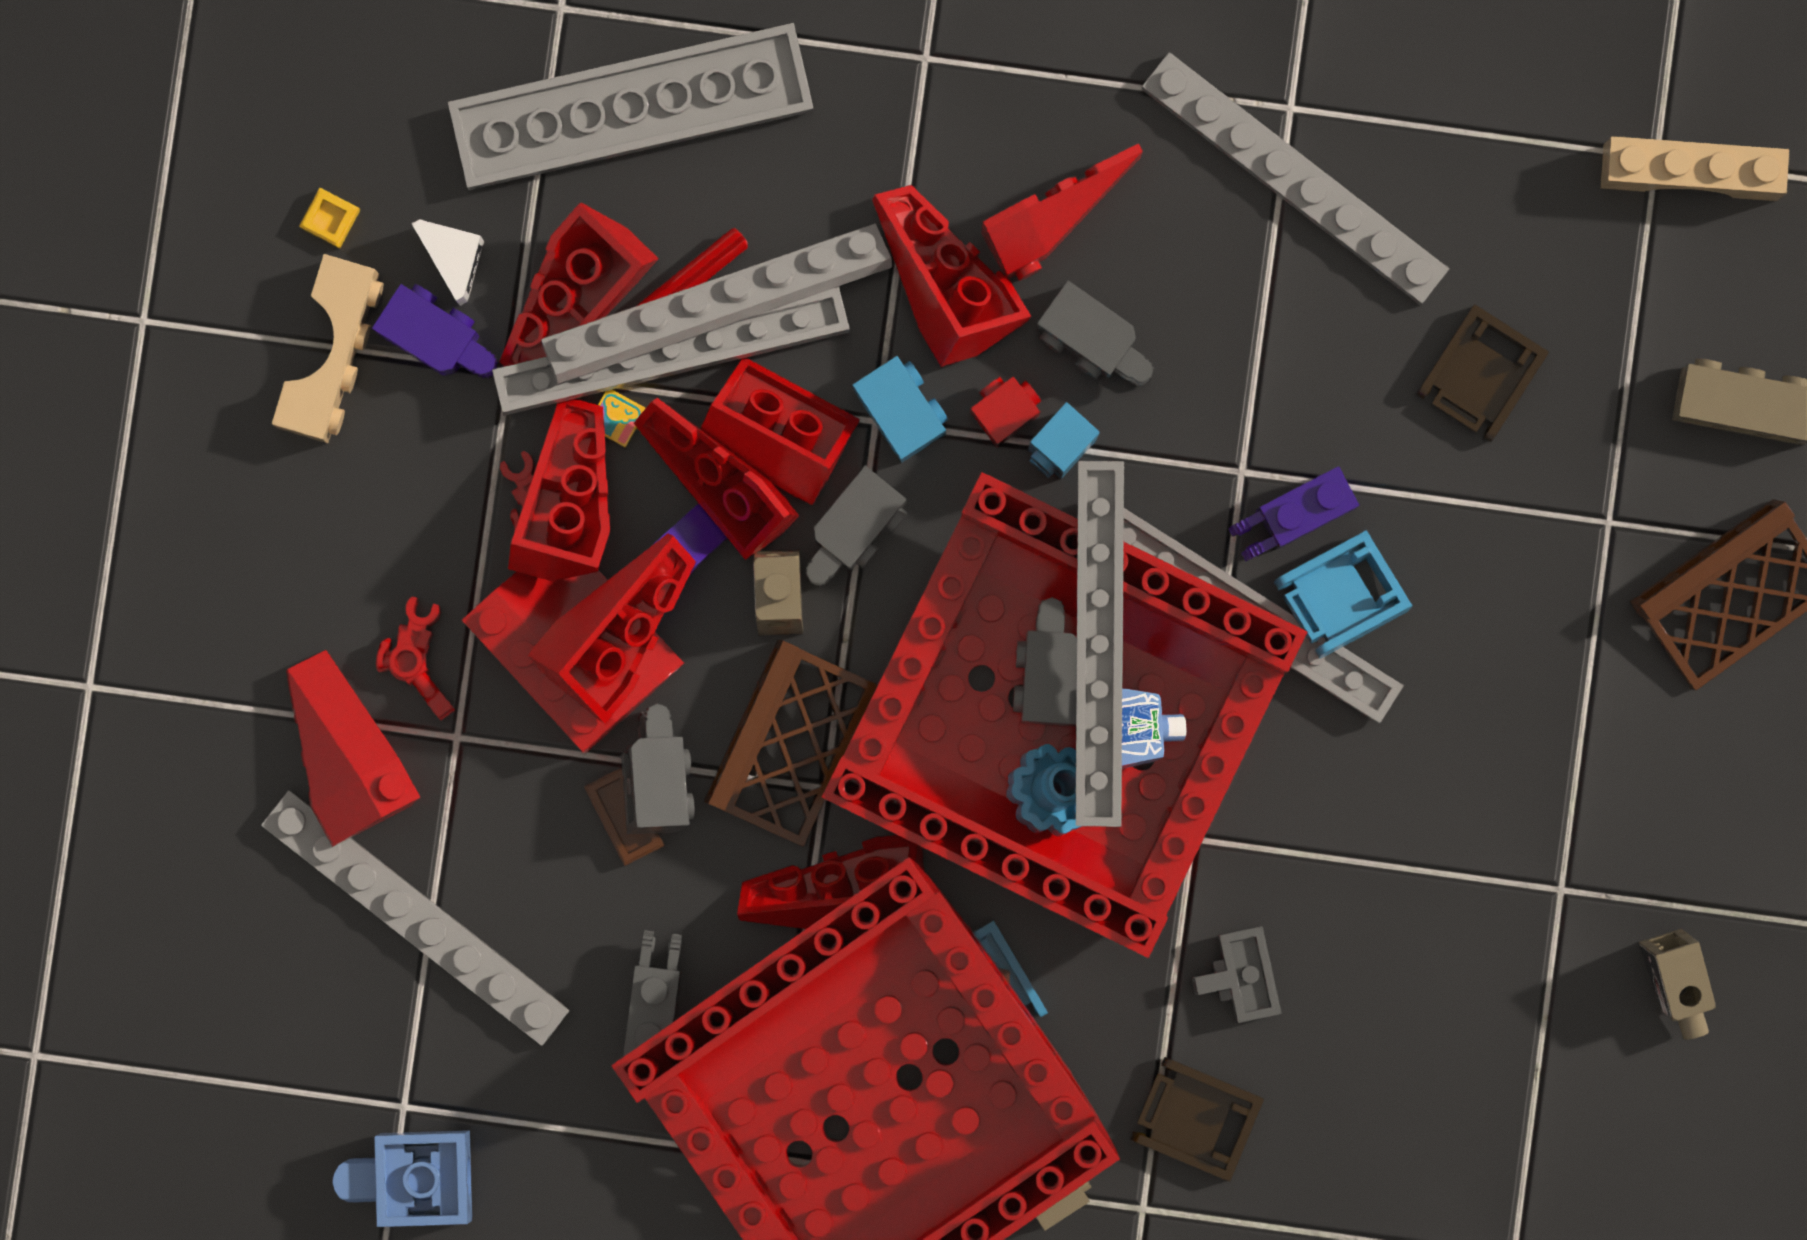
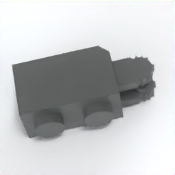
[1036,280,1154,387]
[805,465,908,587]
[1013,597,1077,726]
[621,703,695,834]
[623,930,682,1056]

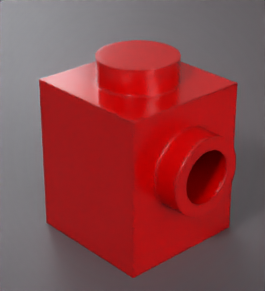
[970,376,1041,448]

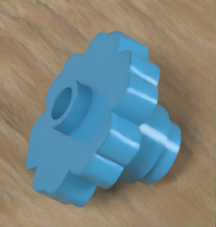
[1006,744,1082,836]

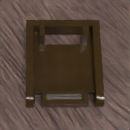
[1416,304,1549,442]
[1130,1057,1264,1182]

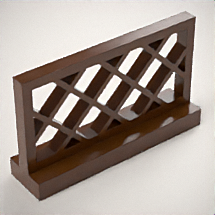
[1630,499,1807,691]
[704,639,877,847]

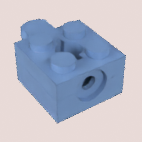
[333,1130,472,1227]

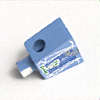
[1122,688,1186,769]

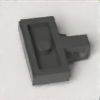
[1191,926,1282,1023]

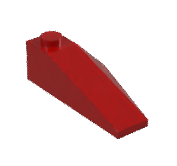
[981,143,1143,281]
[872,185,1031,367]
[499,203,659,367]
[633,398,799,560]
[508,399,610,581]
[527,533,696,723]
[286,650,420,847]
[737,835,924,929]

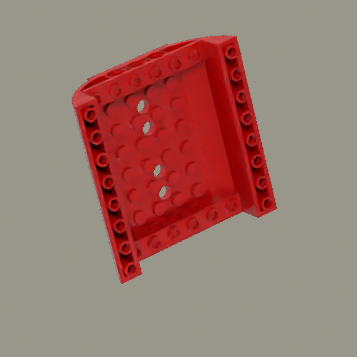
[821,472,1308,958]
[611,857,1120,1240]

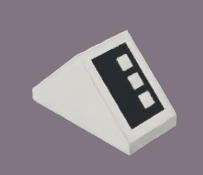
[412,219,484,306]

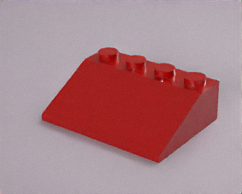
[462,570,685,754]

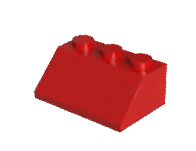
[700,358,860,505]

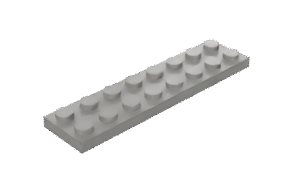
[448,23,814,190]

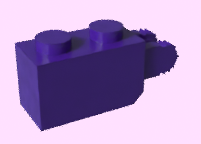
[372,284,499,379]
[1228,466,1360,562]

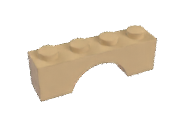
[1601,136,1789,201]
[272,254,384,443]

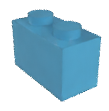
[852,356,948,463]
[1028,402,1100,480]

